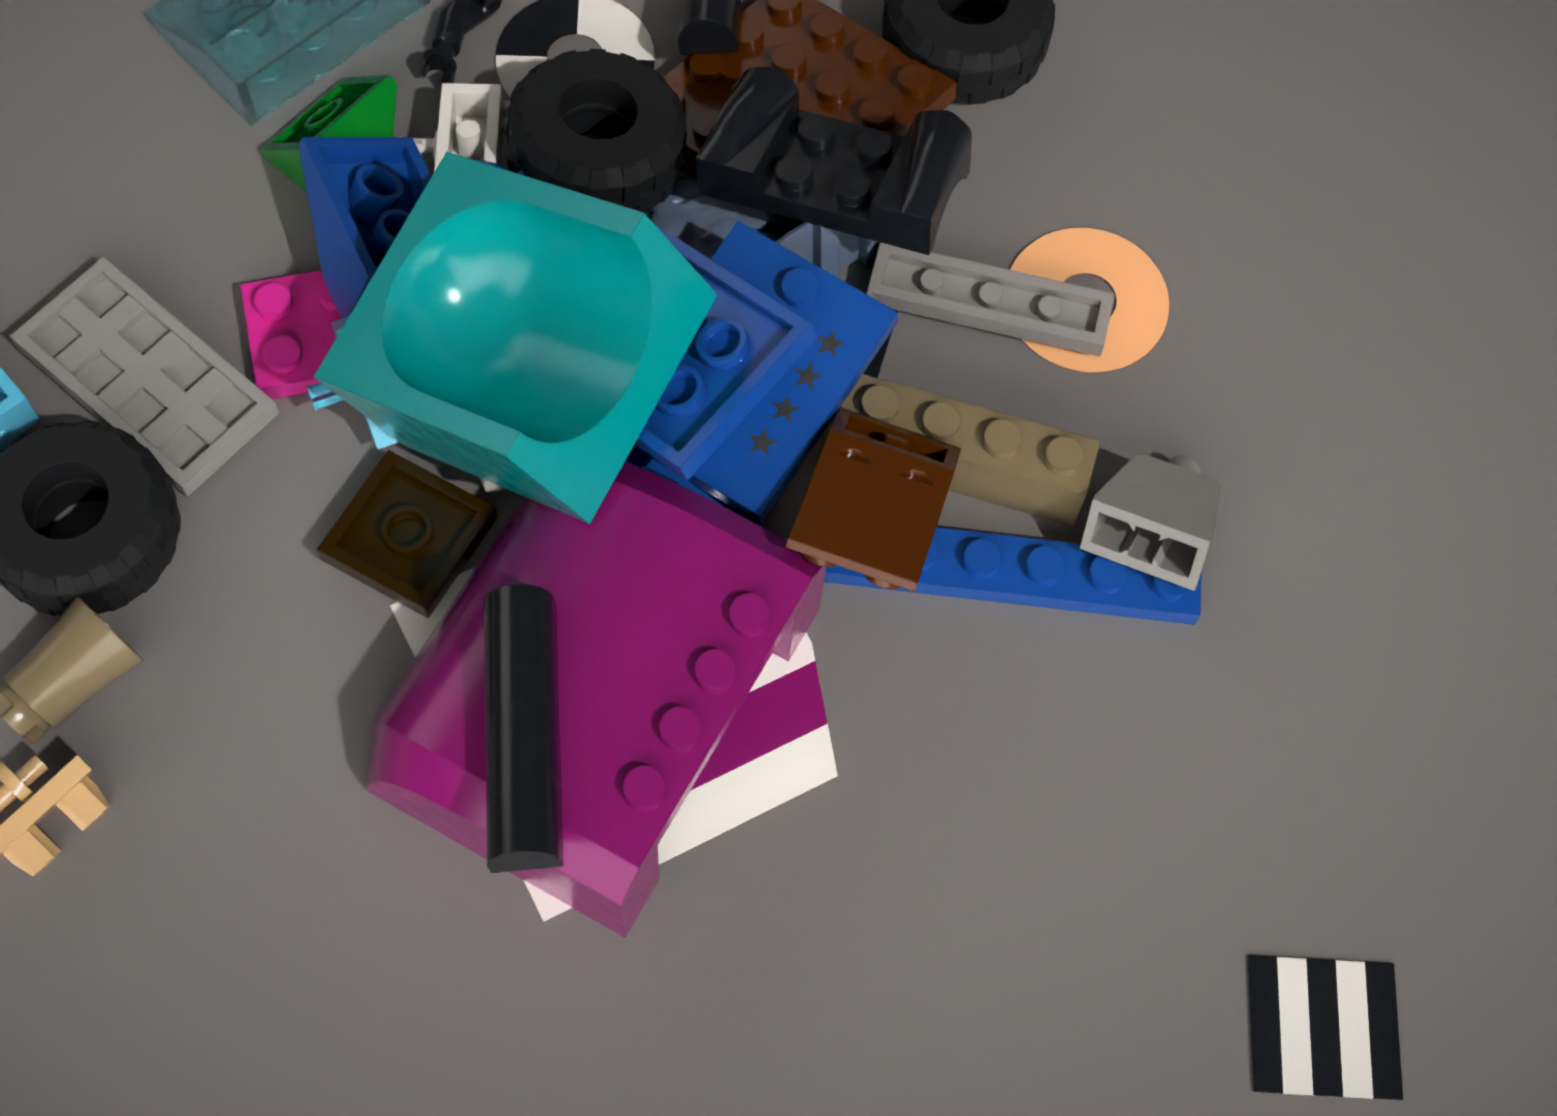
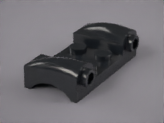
[695,66,972,255]

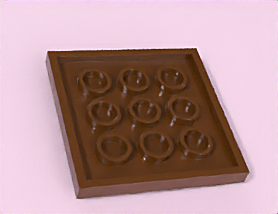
[663,0,956,229]

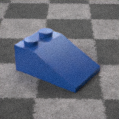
[298,137,432,319]

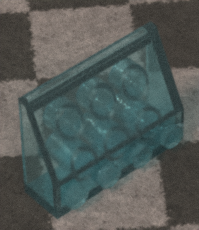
[143,0,431,126]

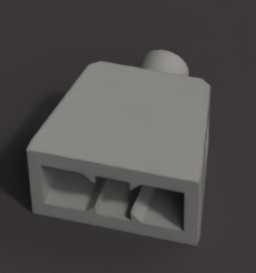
[1080,454,1222,591]

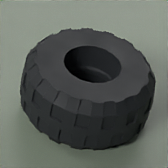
[882,0,1055,105]
[505,48,687,214]
[0,421,181,617]

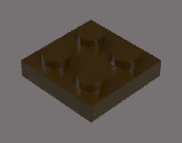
[317,450,498,619]

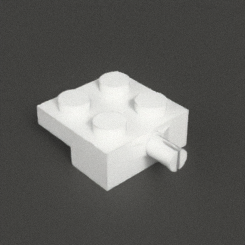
[399,83,510,172]

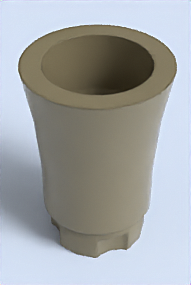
[0,596,144,744]

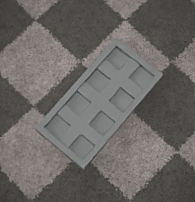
[10,256,279,497]

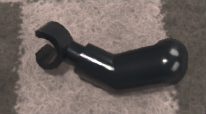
[420,0,502,87]

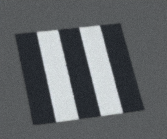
[1248,955,1403,1100]

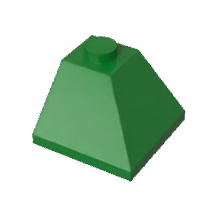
[259,75,397,192]

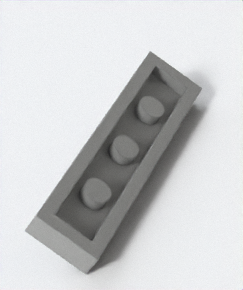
[867,243,1115,357]

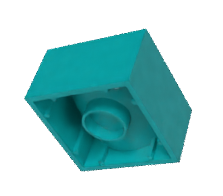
[314,151,718,524]

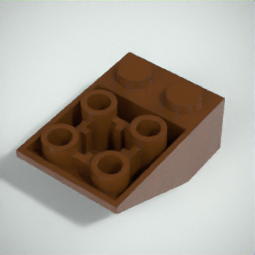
[786,407,961,592]

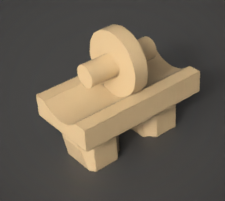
[0,755,110,877]

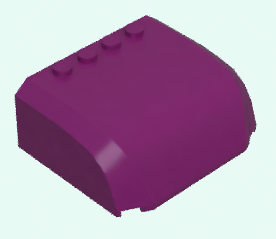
[366,462,826,938]

